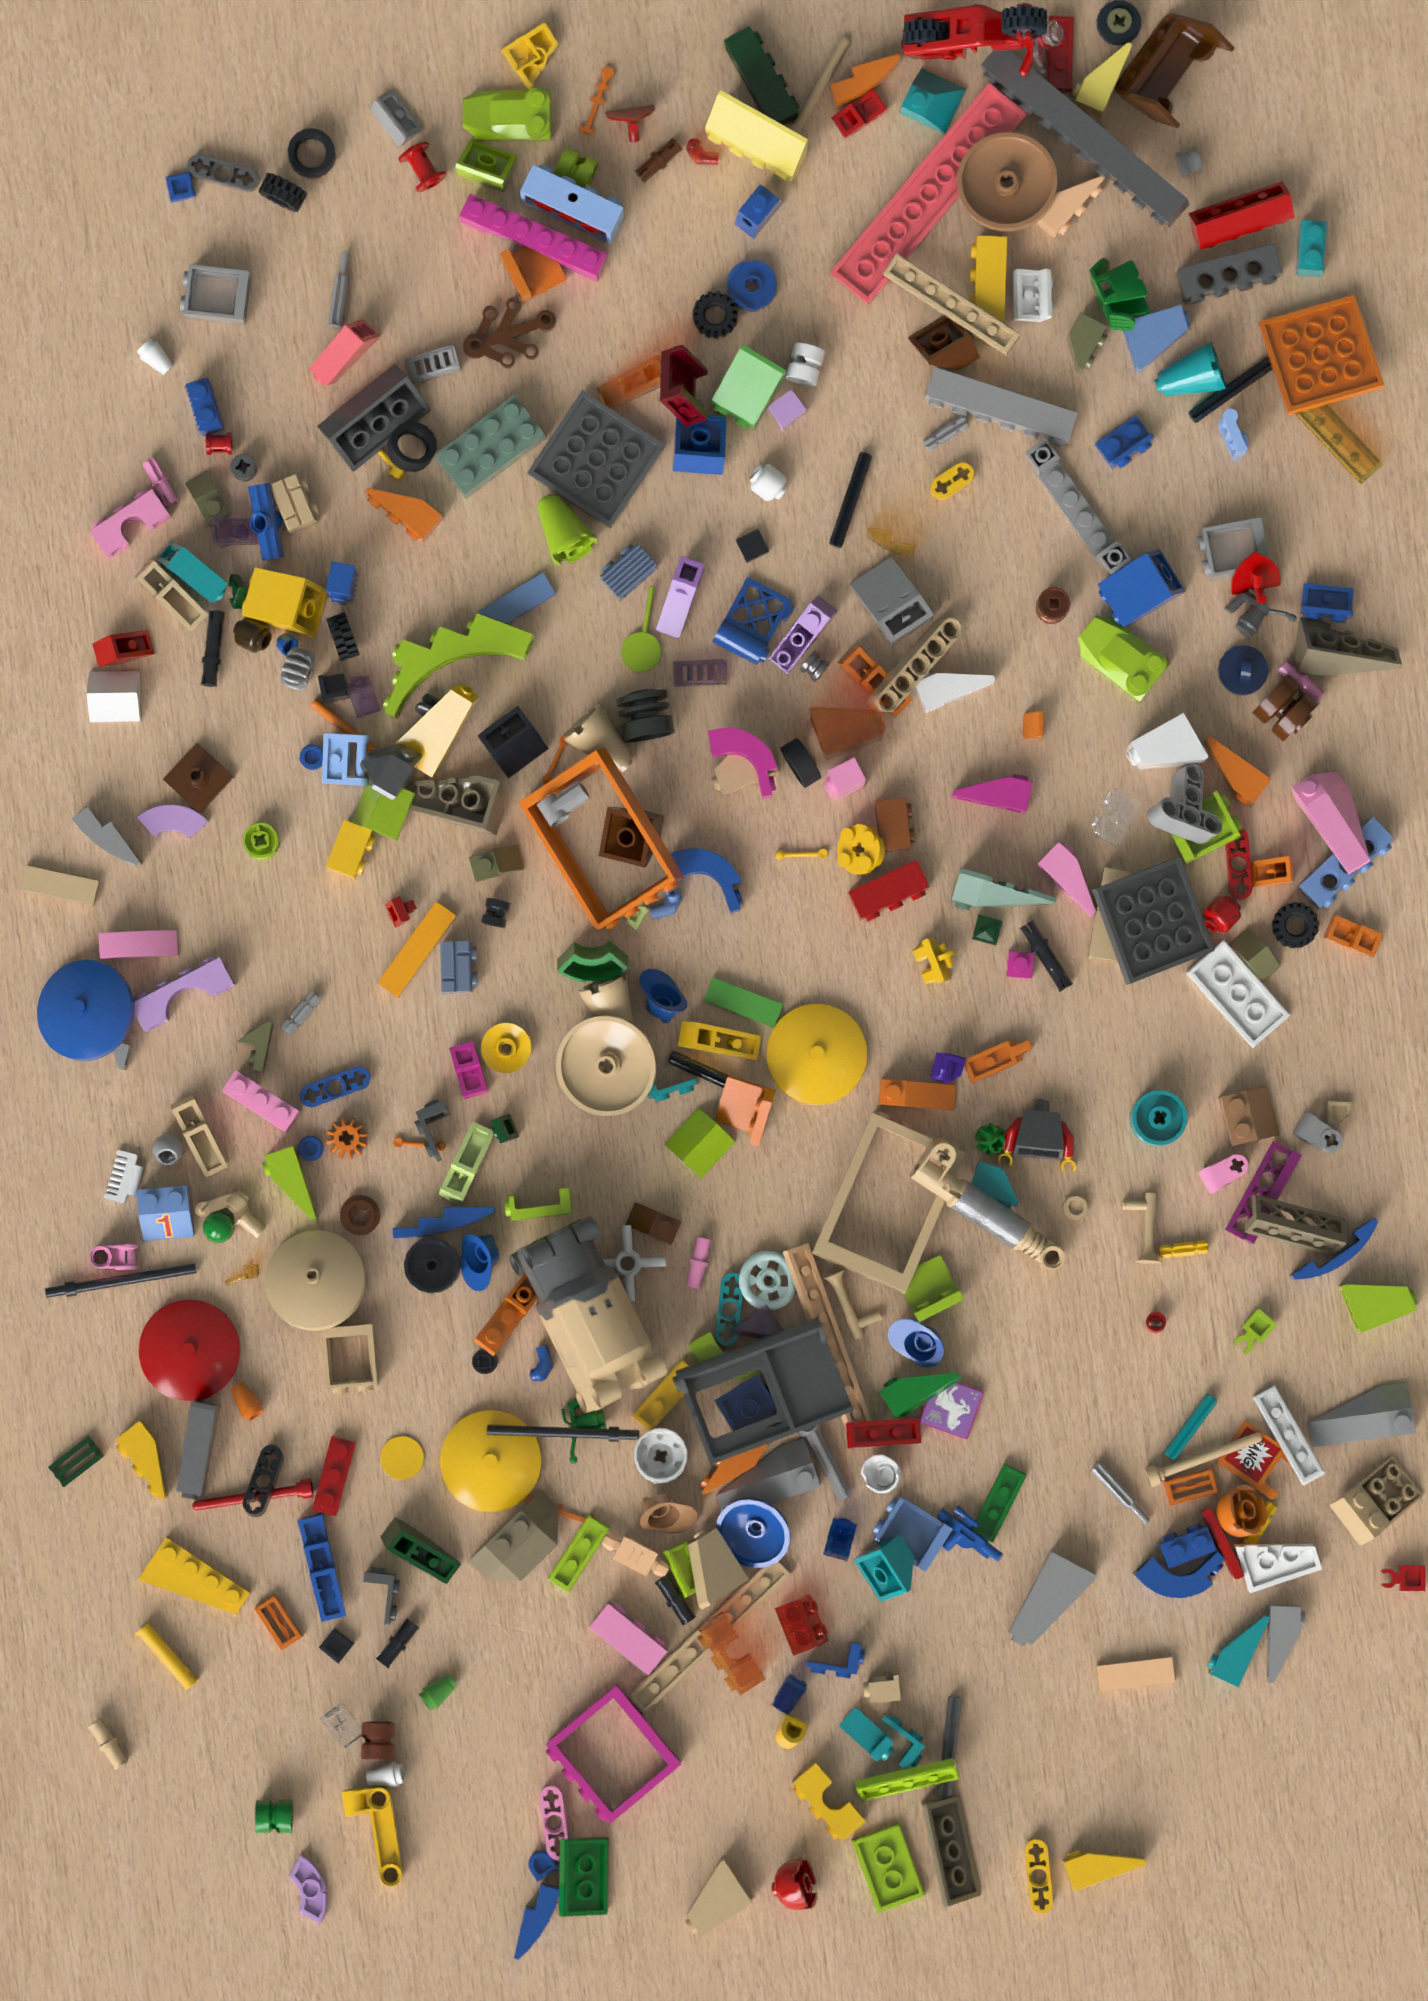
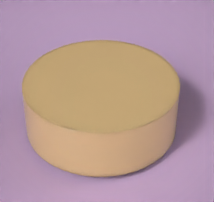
[1063,1195,1089,1220]

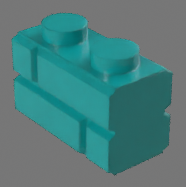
[1296,220,1327,277]

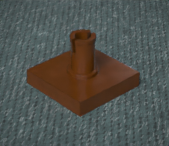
[163,743,234,814]

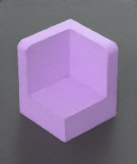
[768,390,806,431]

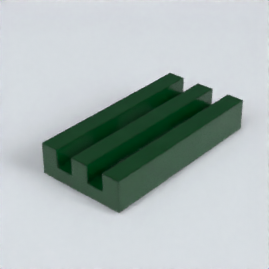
[48,1436,104,1487]

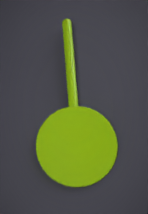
[621,586,661,672]

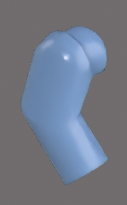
[650,888,682,919]

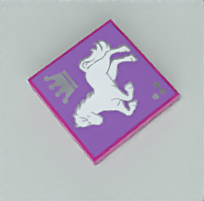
[920,1383,984,1440]

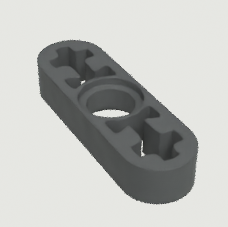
[188,154,259,192]

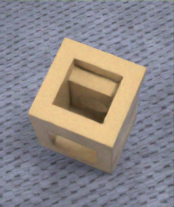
[863,1673,901,1703]

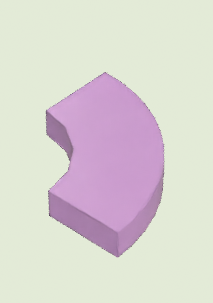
[137,805,208,839]
[288,1853,328,1924]

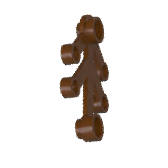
[463,297,556,369]

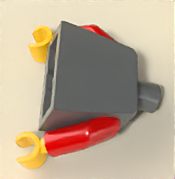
[998,1099,1076,1172]

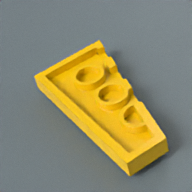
[138,1537,251,1614]

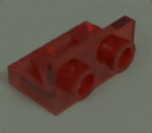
[775,1594,828,1656]

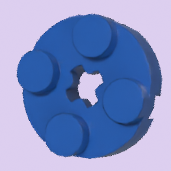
[727,260,777,312]

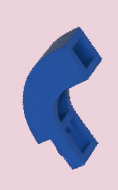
[671,848,743,914]
[1133,1551,1224,1598]

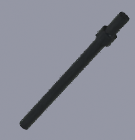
[45,1263,197,1298]
[487,1425,640,1442]

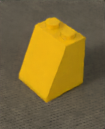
[241,568,328,638]

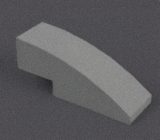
[72,807,142,867]

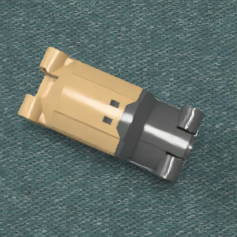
[509,1216,667,1413]

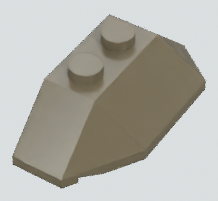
[468,1491,559,1581]

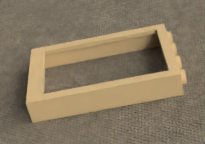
[812,1111,965,1294]

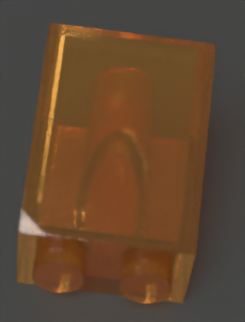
[808,707,886,761]

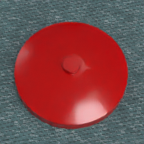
[139,1300,241,1401]

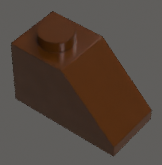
[626,1202,681,1245]

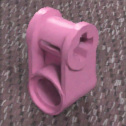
[1198,1154,1248,1194]
[89,1244,138,1270]

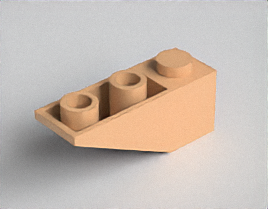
[1036,176,1105,239]

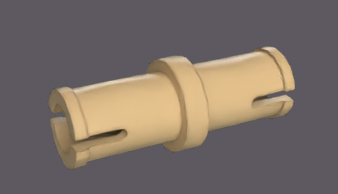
[88,1718,129,1770]

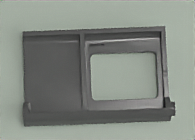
[672,1317,854,1465]

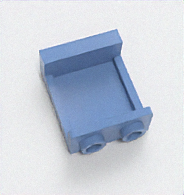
[872,1496,952,1572]

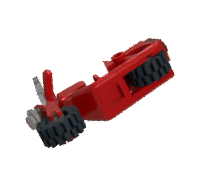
[901,2,1063,76]

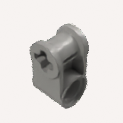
[1293,1111,1343,1153]

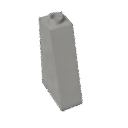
[1008,1551,1097,1646]

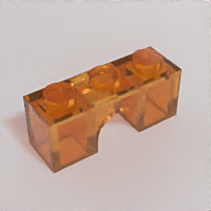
[697,1611,766,1696]

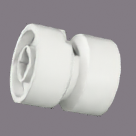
[785,343,825,386]

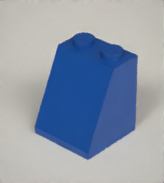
[1097,549,1186,627]

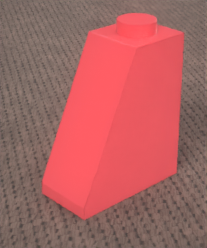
[309,319,381,386]

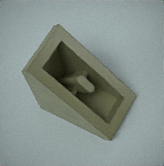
[1229,929,1281,982]

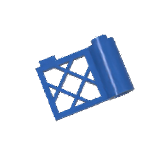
[712,577,794,665]

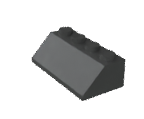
[317,364,431,472]

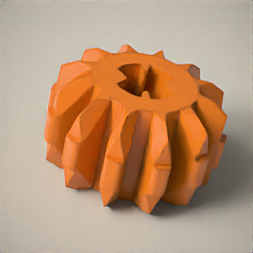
[326,1117,369,1160]

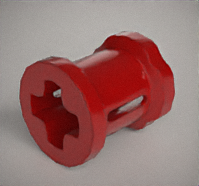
[206,432,233,455]

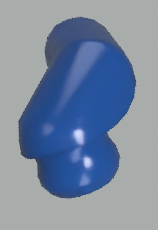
[530,1344,553,1382]

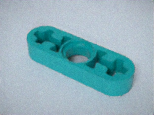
[715,1273,743,1346]

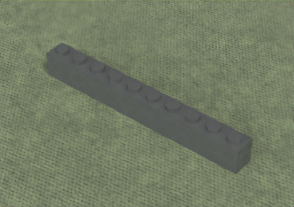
[981,50,1189,228]

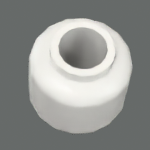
[749,464,787,501]

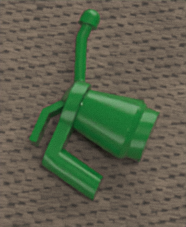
[561,1398,607,1464]

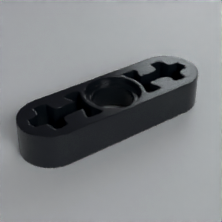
[243,1445,284,1517]

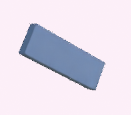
[479,573,556,624]

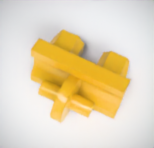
[912,937,957,984]

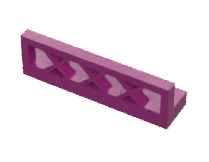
[1225,1141,1302,1244]

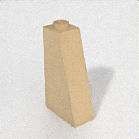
[1087,864,1130,964]

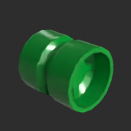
[255,1800,293,1833]

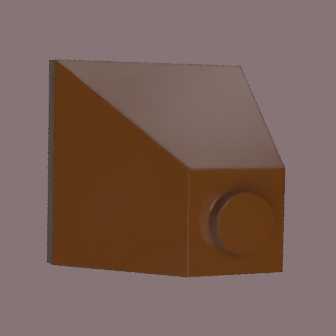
[908,316,980,370]
[599,807,664,868]

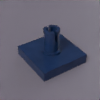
[714,1374,777,1431]

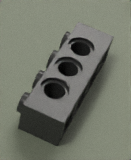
[1176,244,1282,304]

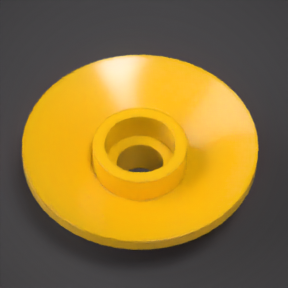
[481,1023,531,1073]

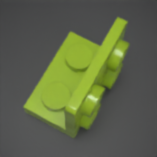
[904,1255,964,1322]

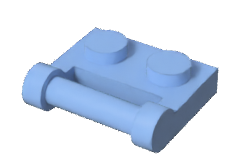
[1218,408,1249,462]
[322,733,370,786]

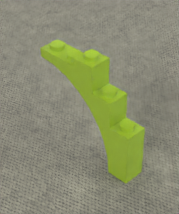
[383,613,535,719]

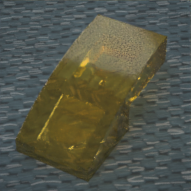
[866,527,916,558]

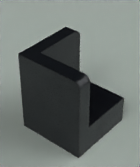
[318,673,349,704]

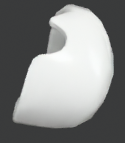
[861,1454,901,1494]

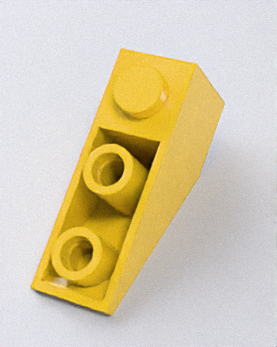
[116,1420,167,1500]

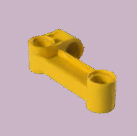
[341,1786,403,1887]

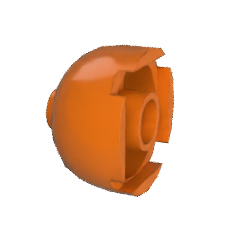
[1217,1485,1267,1537]

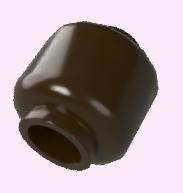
[233,617,272,653]

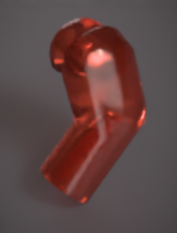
[686,138,719,165]

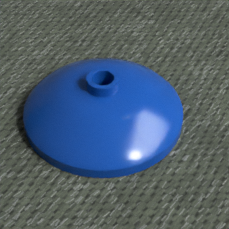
[716,1497,791,1568]

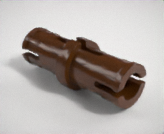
[635,138,682,183]

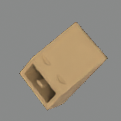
[1329,1456,1423,1546]

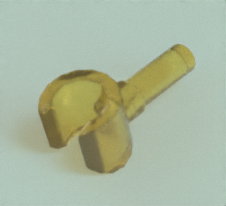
[225,1264,259,1286]

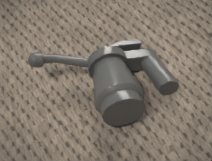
[1224,589,1297,638]

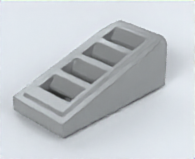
[406,345,461,384]

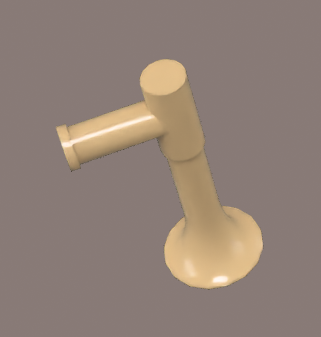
[1122,1193,1162,1264]
[821,1268,882,1340]

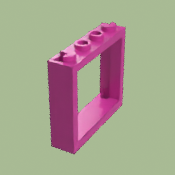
[546,1684,681,1824]

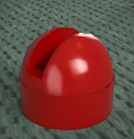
[1145,1312,1166,1333]

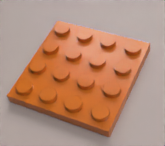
[1258,295,1385,415]

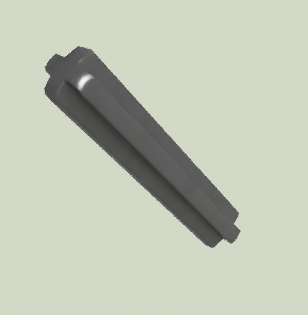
[938,1696,962,1798]

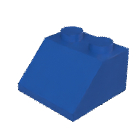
[672,415,726,475]

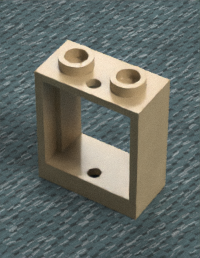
[322,1324,379,1394]

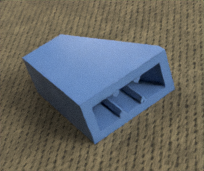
[1123,305,1191,374]

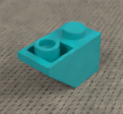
[971,1161,1018,1209]

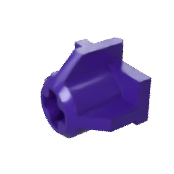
[930,1052,966,1083]

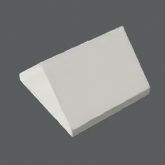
[87,671,141,722]

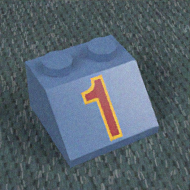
[136,1185,194,1241]

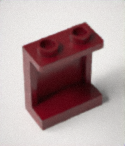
[660,345,708,426]

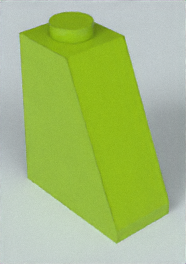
[1338,1284,1418,1333]

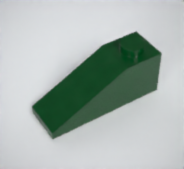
[380,1517,461,1584]

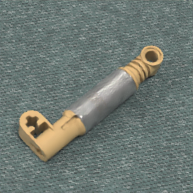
[910,1138,1065,1270]

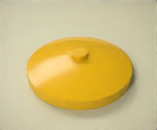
[766,1004,867,1105]
[440,1410,542,1512]

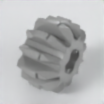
[281,647,315,691]

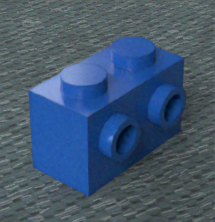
[1157,1523,1216,1568]

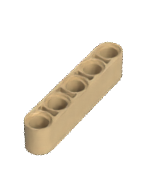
[868,618,962,713]

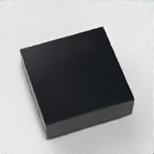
[736,529,769,563]
[319,1628,355,1664]

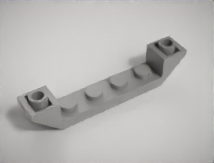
[1025,438,1132,575]

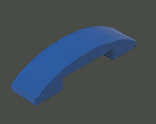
[1290,1218,1378,1280]

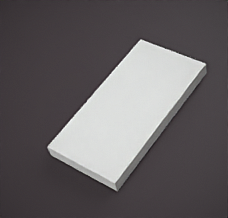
[1186,940,1290,1048]

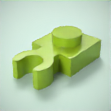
[1233,1308,1278,1354]

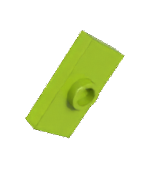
[663,1541,696,1598]

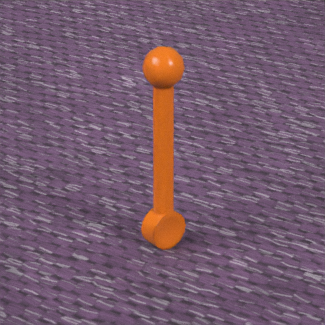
[542,735,569,784]
[393,1137,446,1151]

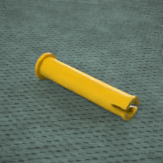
[135,1621,199,1691]

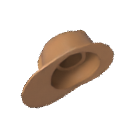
[640,1493,698,1533]

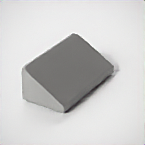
[370,90,423,147]

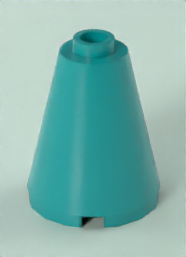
[1154,342,1227,397]

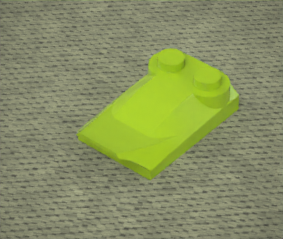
[462,87,550,141]
[1078,616,1170,703]

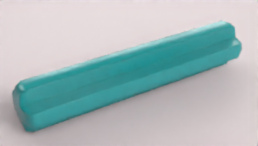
[1164,1394,1217,1460]

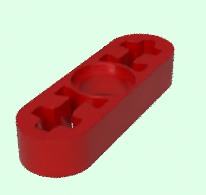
[1225,829,1253,900]

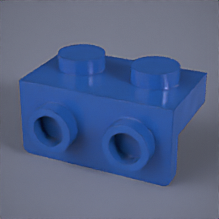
[1300,583,1354,623]

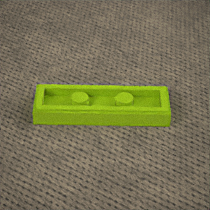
[548,1515,610,1593]

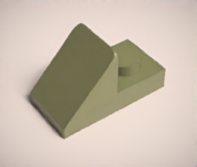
[185,471,231,527]
[469,845,524,882]
[237,1022,274,1073]

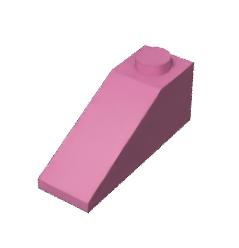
[1037,842,1096,917]

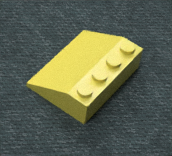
[705,90,808,182]

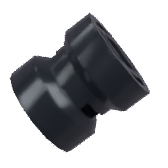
[481,898,511,928]
[472,1349,498,1374]

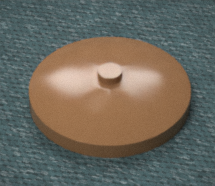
[957,132,1057,232]

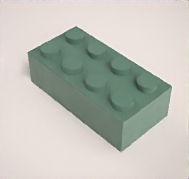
[434,395,545,499]

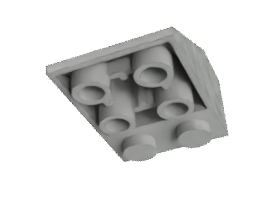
[850,557,934,646]

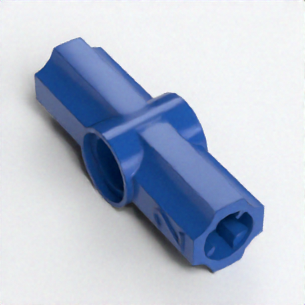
[248,483,284,561]

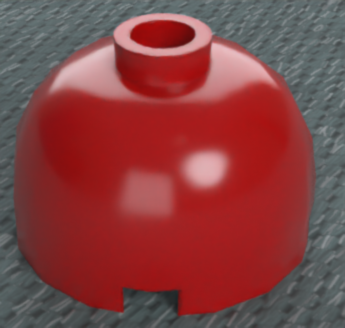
[771,1858,817,1910]

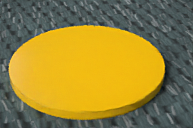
[380,1436,424,1480]

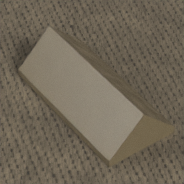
[921,1795,981,1907]

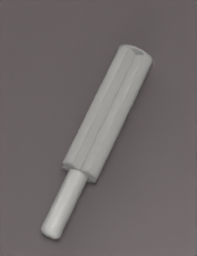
[328,252,349,328]
[1090,1461,1150,1524]

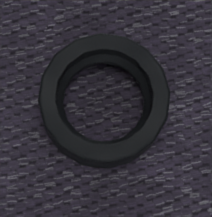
[288,128,336,179]
[387,421,437,472]
[780,738,822,788]

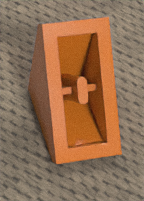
[1251,856,1294,887]

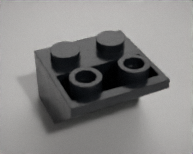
[477,706,549,779]

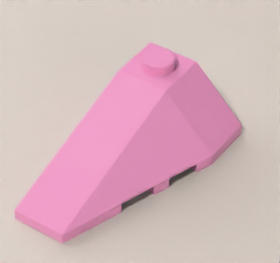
[1292,772,1370,874]

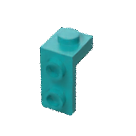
[648,1079,698,1102]
[839,1707,894,1762]
[881,1713,925,1769]

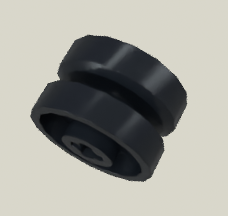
[404,1237,461,1294]

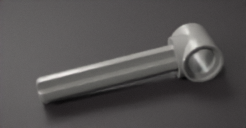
[799,1424,852,1501]

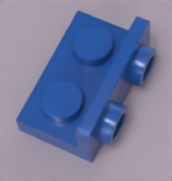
[1095,415,1154,469]

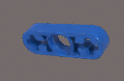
[300,1067,371,1108]

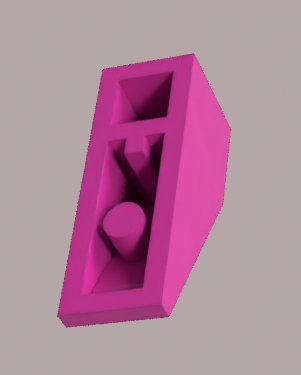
[951,774,1033,814]

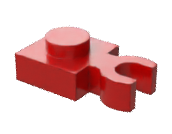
[1381,1565,1426,1591]

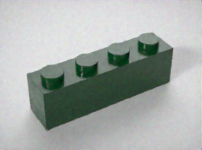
[723,26,800,125]

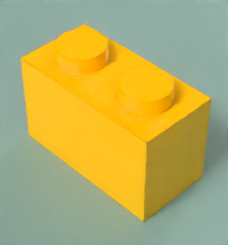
[326,820,376,879]

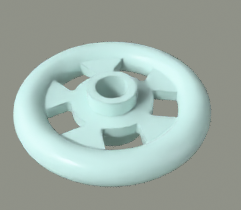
[739,1250,796,1311]

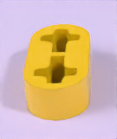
[930,463,974,500]

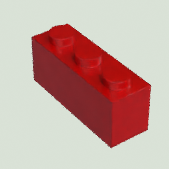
[848,860,929,922]

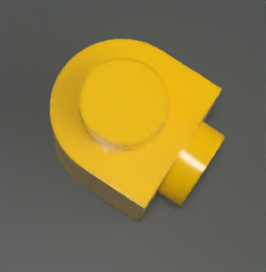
[775,1715,809,1749]

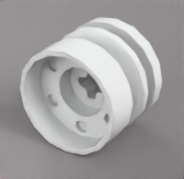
[634,1428,687,1484]

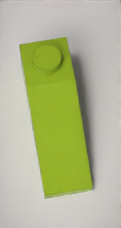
[262,1146,318,1220]

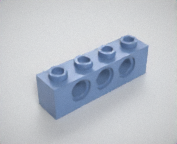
[1297,817,1394,909]

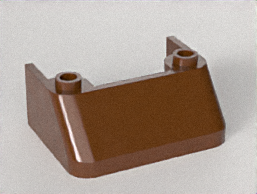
[1115,13,1235,128]

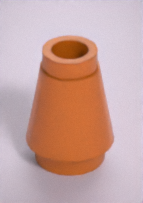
[230,1382,264,1421]

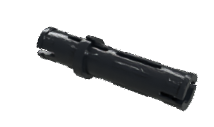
[201,610,225,687]
[1020,920,1073,992]

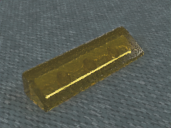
[1295,404,1383,484]

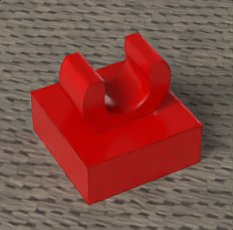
[385,896,417,928]

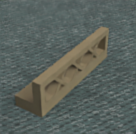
[1245,1194,1347,1256]

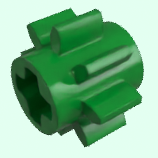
[974,1123,1005,1156]

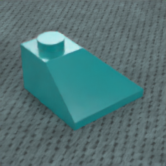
[900,68,966,134]
[853,1534,914,1602]

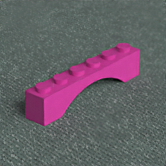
[459,193,607,282]

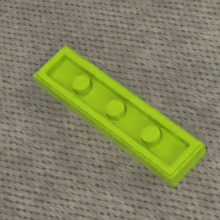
[855,1758,960,1801]

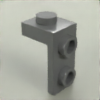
[414,1100,450,1162]
[363,1567,400,1626]

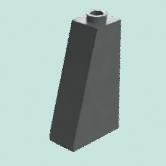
[176,1401,221,1500]

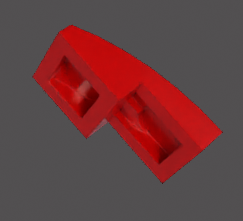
[831,89,888,138]

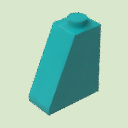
[156,541,228,603]

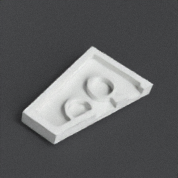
[1234,1543,1322,1593]

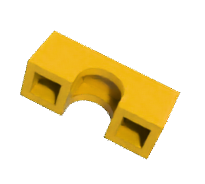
[792,1761,866,1842]

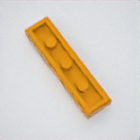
[377,901,457,998]

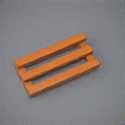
[1163,1468,1219,1506]
[254,1594,303,1651]

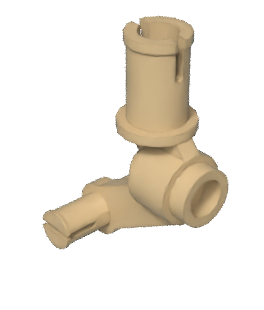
[195,1190,266,1239]

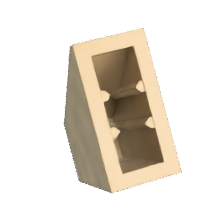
[711,724,779,796]
[688,1527,749,1609]
[685,1858,752,1937]

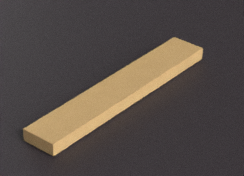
[883,253,1021,356]

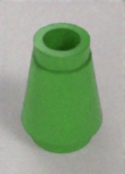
[418,1675,457,1711]

